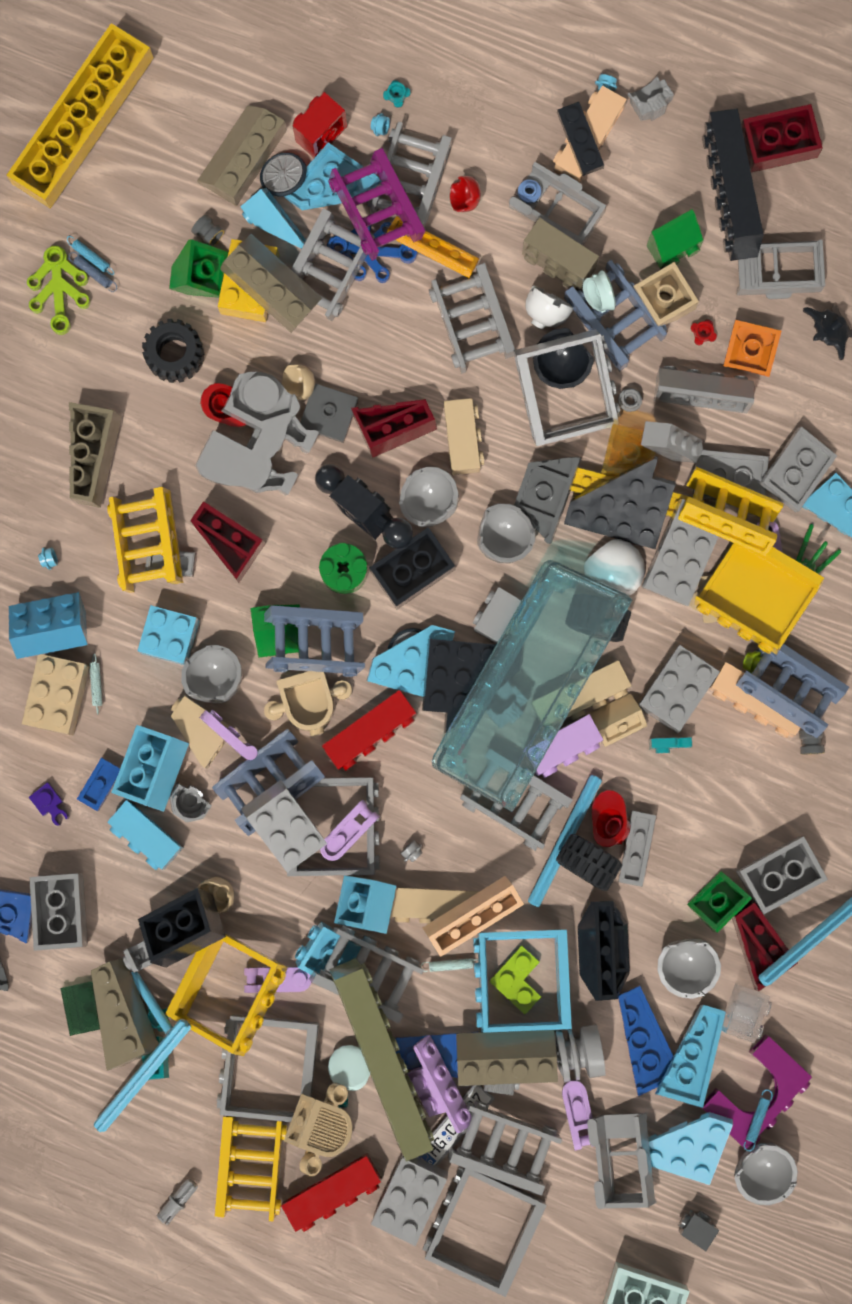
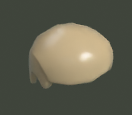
[282,365,315,400]
[197,877,234,913]

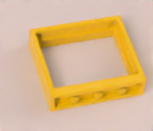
[165,933,288,1056]

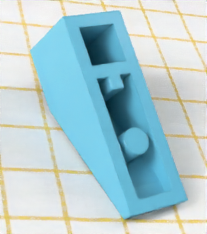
[240,188,306,249]

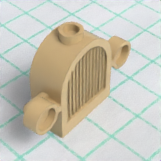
[264,671,352,736]
[284,1083,352,1176]

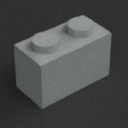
[473,587,523,645]

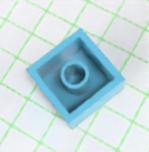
[137,605,200,665]
[334,875,396,934]

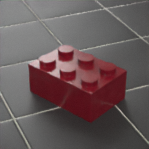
[741,104,823,173]

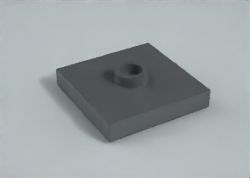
[300,383,359,443]

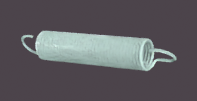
[89,654,103,715]
[420,958,478,972]

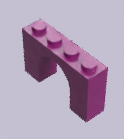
[701,1034,812,1149]

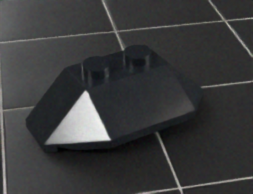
[577,901,630,1001]

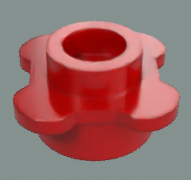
[690,319,717,346]

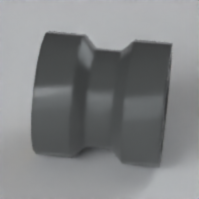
[191,215,224,247]
[799,730,825,755]

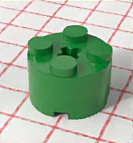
[319,543,368,594]

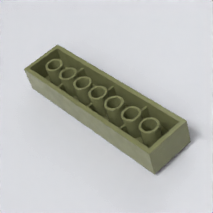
[329,958,435,1162]

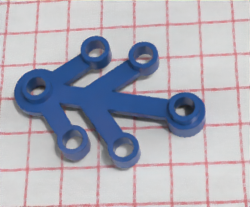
[327,222,417,283]

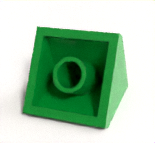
[687,871,752,933]

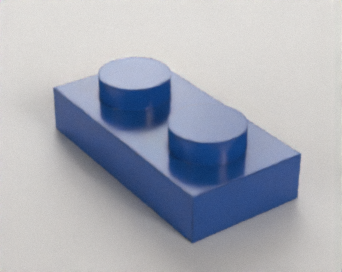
[77,758,120,811]

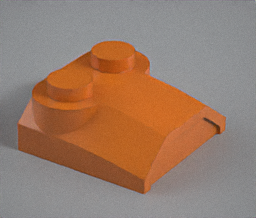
[723,320,782,377]

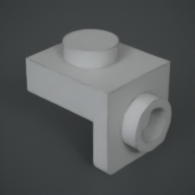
[123,941,152,972]

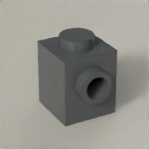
[678,1210,719,1251]

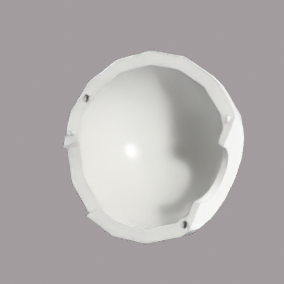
[584,539,645,599]

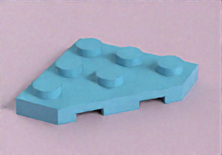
[284,143,381,211]
[366,625,455,697]
[648,1112,733,1185]

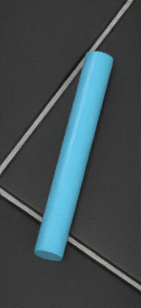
[131,971,173,1034]

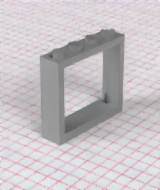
[513,329,620,446]
[287,778,380,876]
[217,1014,319,1122]
[422,1168,547,1297]

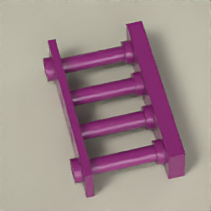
[328,148,425,261]

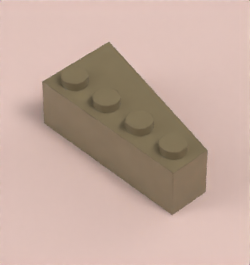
[69,402,122,508]
[91,958,159,1071]

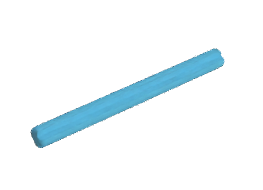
[528,775,602,907]
[759,897,852,986]
[94,1019,191,1132]

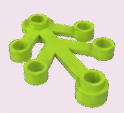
[27,246,90,335]

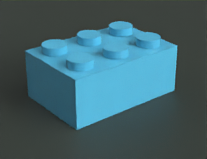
[111,725,189,812]

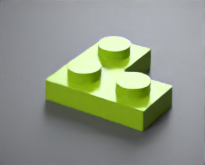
[489,945,541,1015]

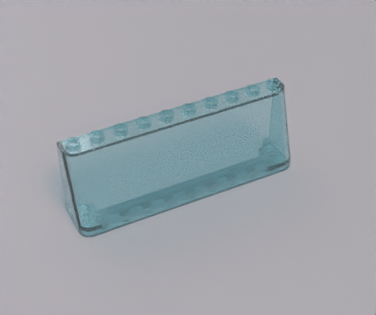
[432,560,633,812]

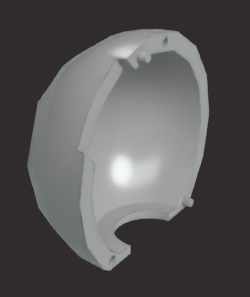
[399,467,459,527]
[477,504,535,564]
[181,645,242,703]
[657,939,721,999]
[734,1143,798,1205]

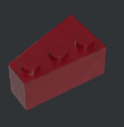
[351,399,437,458]
[190,501,265,583]
[732,902,798,992]

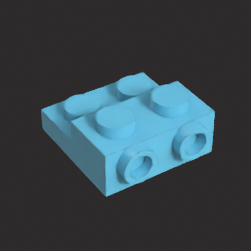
[295,922,362,975]

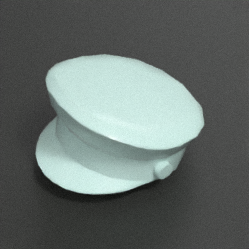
[583,270,616,313]
[328,1045,370,1091]

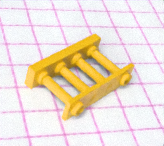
[678,467,784,556]
[107,487,184,593]
[214,1115,287,1222]

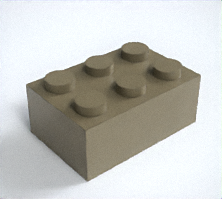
[522,217,599,291]

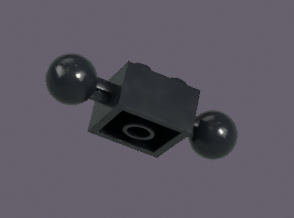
[315,464,413,548]

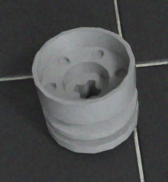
[555,1024,606,1082]

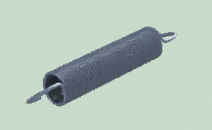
[68,252,117,292]

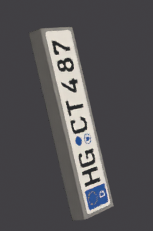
[418,1085,495,1166]

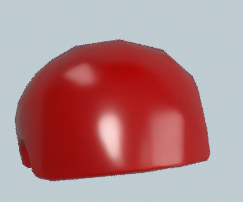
[450,176,481,212]

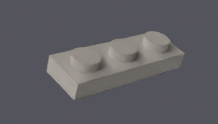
[618,811,656,887]

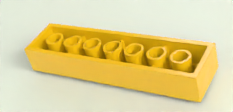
[6,23,154,209]

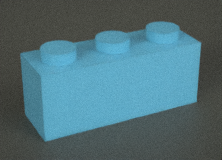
[107,800,184,870]

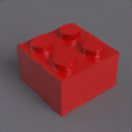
[292,92,347,158]

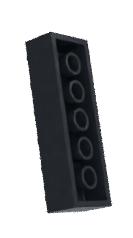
[702,108,764,261]

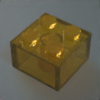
[600,424,655,477]

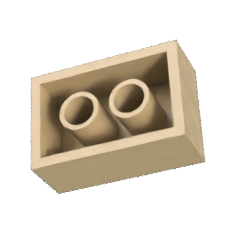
[22,654,90,736]

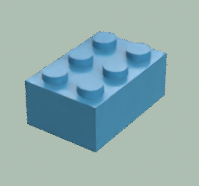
[9,592,88,659]

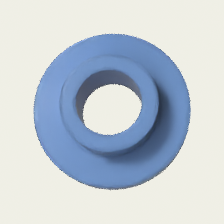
[518,180,541,203]

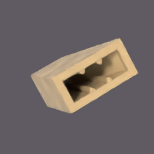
[171,696,229,769]

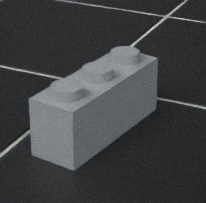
[641,421,703,463]

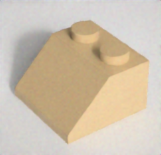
[634,262,699,327]

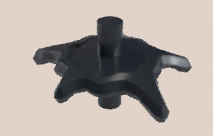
[803,305,852,360]

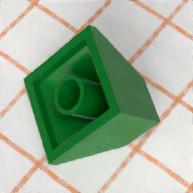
[169,239,228,298]
[250,604,300,658]

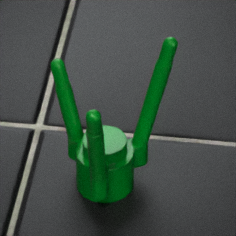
[796,524,841,574]

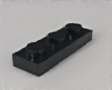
[557,102,605,176]

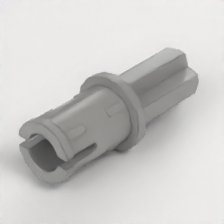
[157,1179,198,1225]

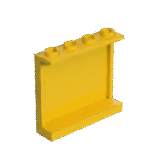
[694,543,824,655]

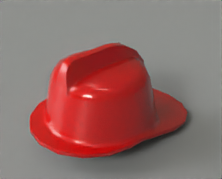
[200,383,246,427]
[592,790,631,847]

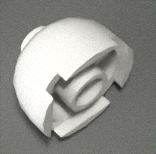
[525,285,574,329]

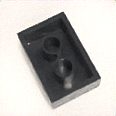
[369,527,456,610]
[138,888,226,968]

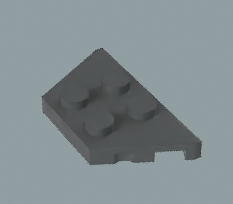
[514,456,582,544]

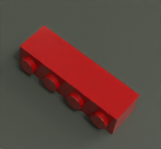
[322,690,417,771]
[281,1153,382,1232]

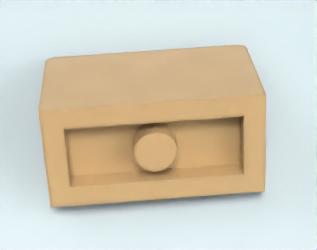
[589,694,647,747]

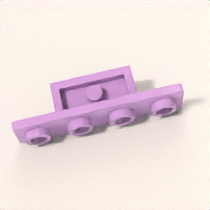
[407,1035,472,1133]

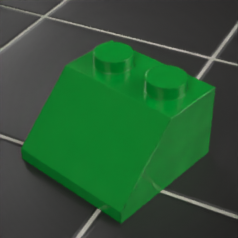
[647,209,704,270]

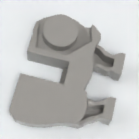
[195,372,319,496]

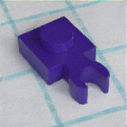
[29,782,69,826]

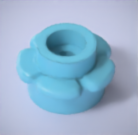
[595,74,617,91]
[371,113,390,136]
[38,547,58,570]

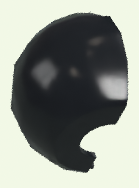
[533,328,594,389]

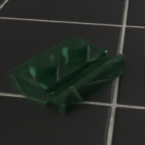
[60,981,100,1036]

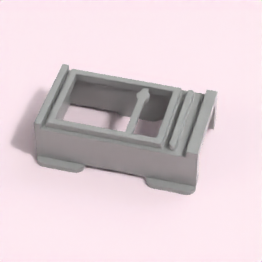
[509,162,606,246]
[737,240,825,299]
[587,1113,657,1209]

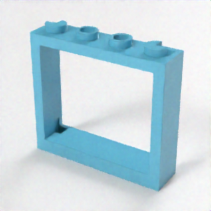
[473,930,572,1033]

